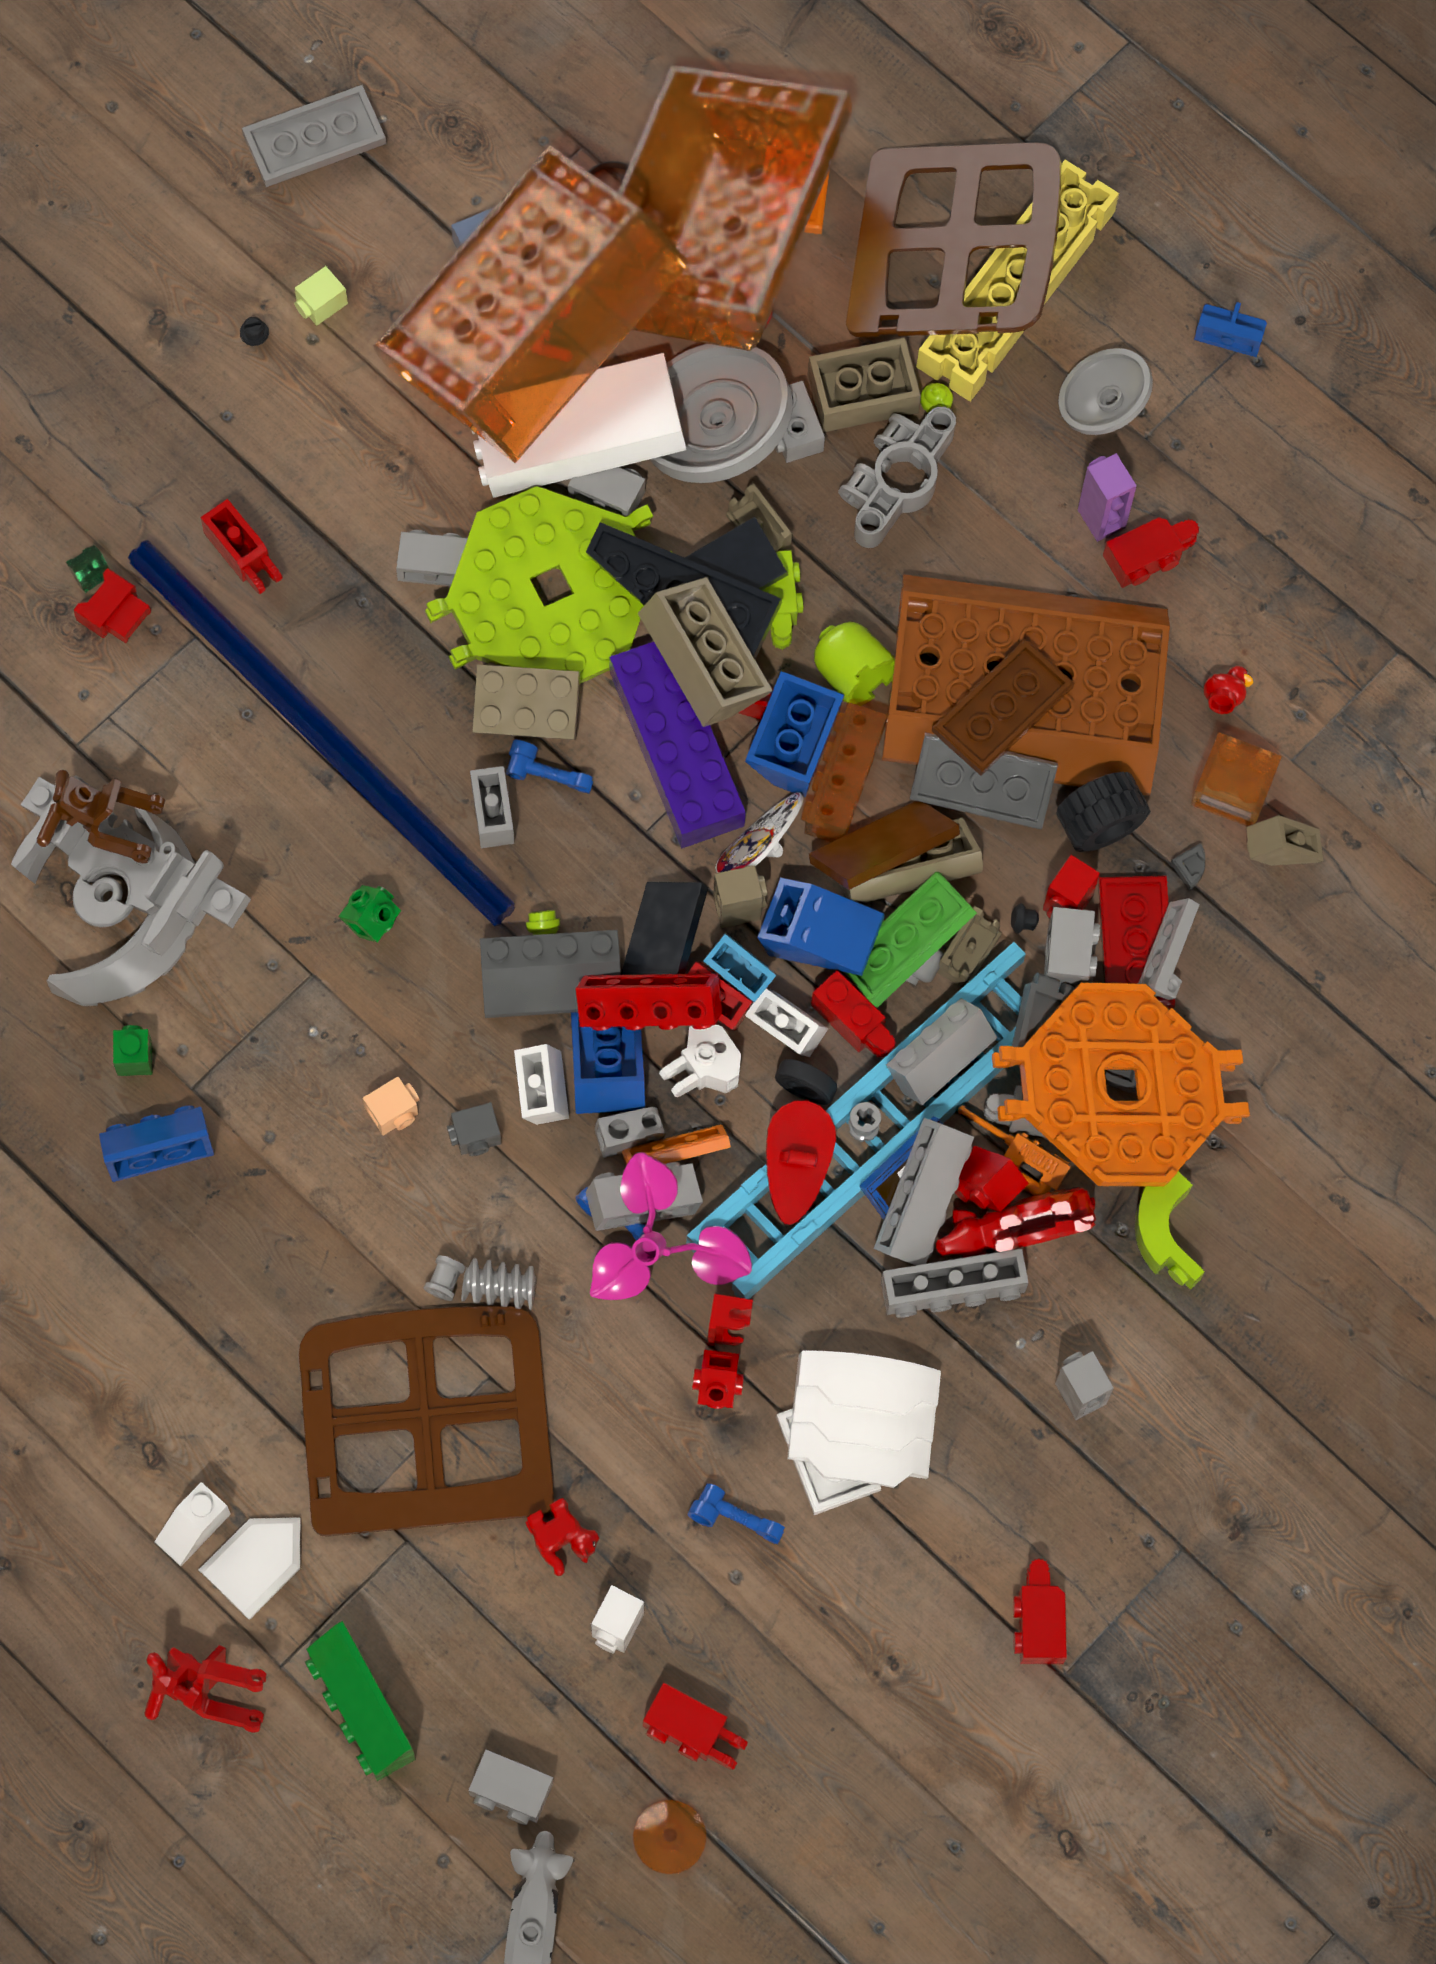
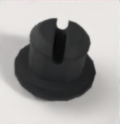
[240,317,269,346]
[1011,903,1039,934]

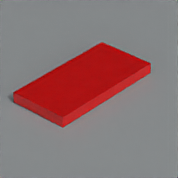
[1098,876,1175,1009]

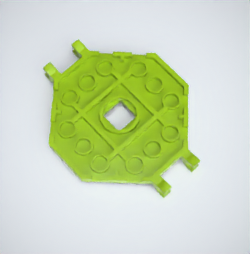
[425,486,673,684]

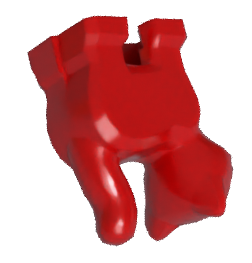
[525,1498,600,1576]

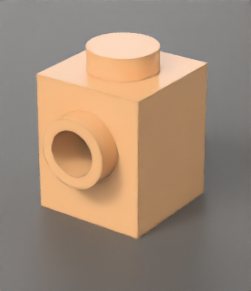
[363,1077,420,1136]

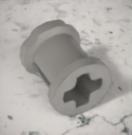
[848,1102,881,1142]
[423,1255,466,1301]

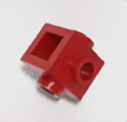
[692,1350,744,1409]

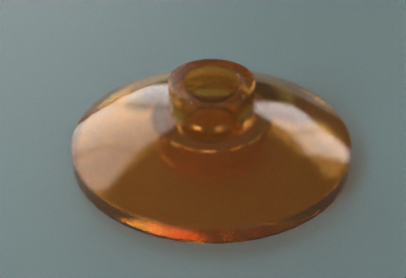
[633,1800,706,1874]

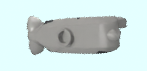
[504,1831,573,1964]

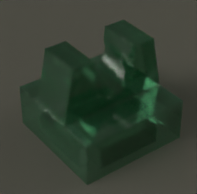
[66,545,110,593]

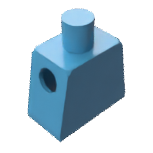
[703,934,776,1002]

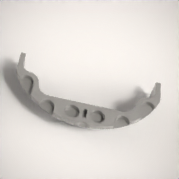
[47,807,196,1006]

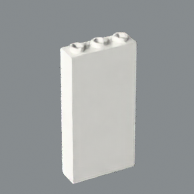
[468,353,687,498]

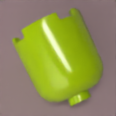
[814,622,895,708]

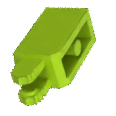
[762,551,803,650]

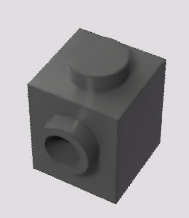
[446,1102,501,1156]

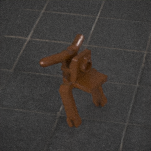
[37,770,165,864]

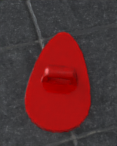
[766,1101,836,1225]

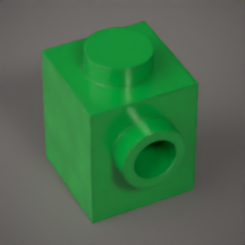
[113,1025,152,1076]

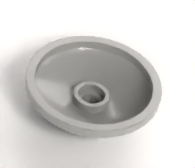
[1058,348,1153,435]

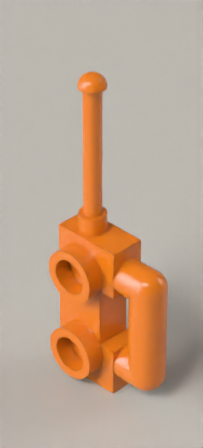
[958,1105,1072,1196]

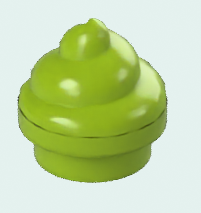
[920,383,953,413]
[526,910,560,935]

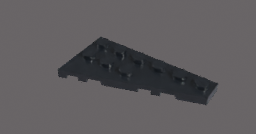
[586,522,782,659]

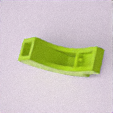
[1135,1171,1205,1289]

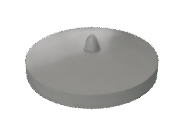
[650,341,793,483]

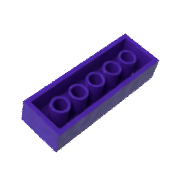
[609,642,746,849]

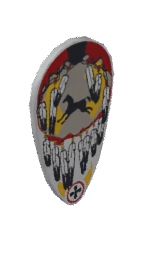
[715,792,804,873]

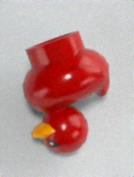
[1203,666,1253,714]

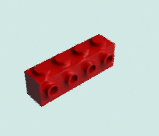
[575,973,722,1031]

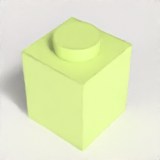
[294,266,348,326]

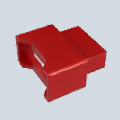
[74,568,151,644]

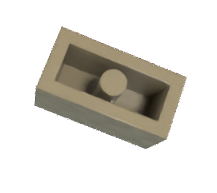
[713,865,767,928]

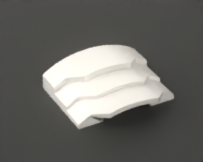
[787,1351,941,1488]

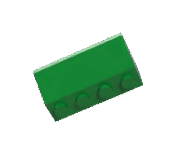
[305,1621,416,1781]

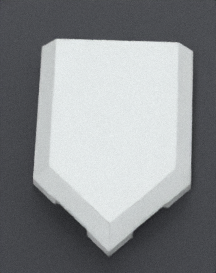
[199,1518,301,1620]

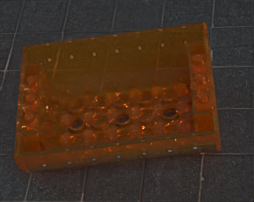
[580,65,852,351]

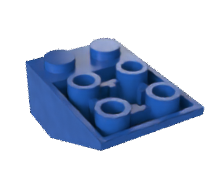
[757,878,885,976]

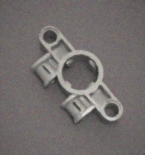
[838,407,956,548]

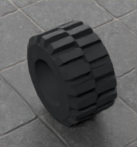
[1056,772,1151,852]

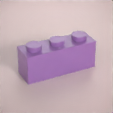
[1078,453,1136,542]

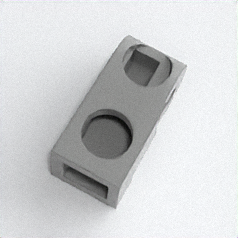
[594,1107,665,1158]

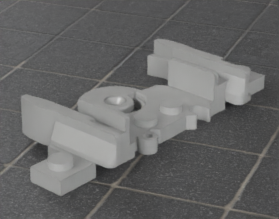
[11,775,251,956]

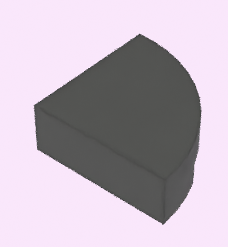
[1171,843,1205,891]

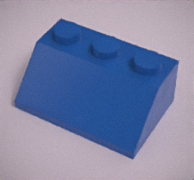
[745,671,844,797]
[99,1106,214,1182]

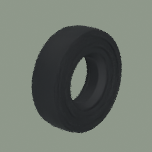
[775,1059,837,1105]

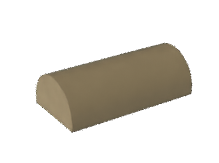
[840,818,983,904]

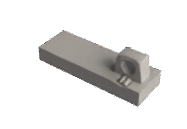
[1138,898,1200,1000]

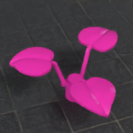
[590,1152,752,1300]

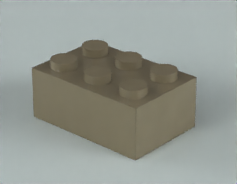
[807,338,921,432]
[473,664,580,740]

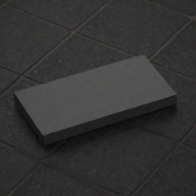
[910,732,1058,830]

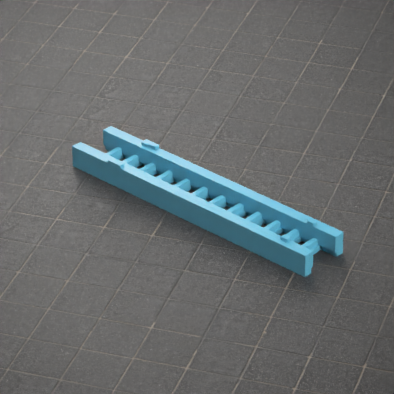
[686,942,1060,1299]

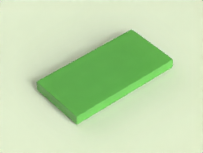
[844,872,977,1008]

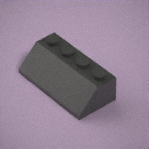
[480,930,621,1018]

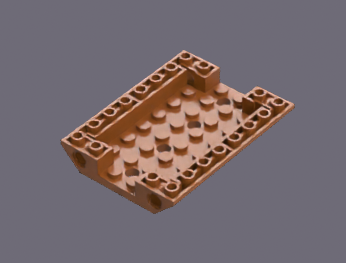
[882,574,1170,796]

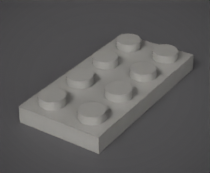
[242,85,386,187]

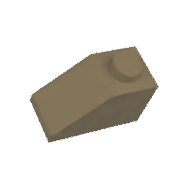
[1246,815,1323,866]

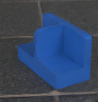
[1194,302,1267,358]

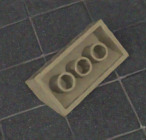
[638,577,773,727]

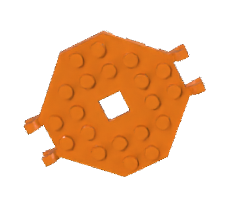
[992,983,1250,1187]

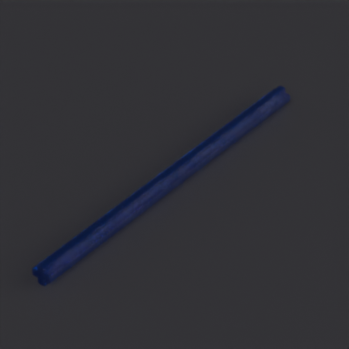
[128,540,515,926]

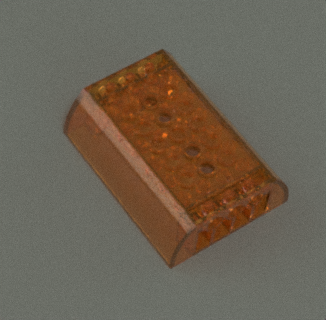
[373,145,689,463]

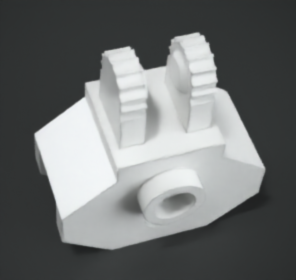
[659,1024,741,1097]

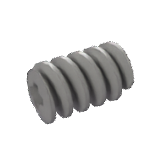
[461,1258,536,1311]

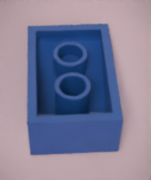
[571,1012,645,1114]

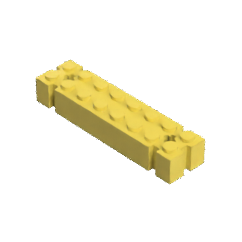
[916,160,1119,402]

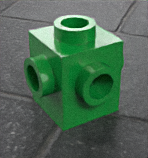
[338,885,401,943]

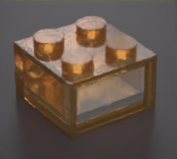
[1191,732,1282,827]

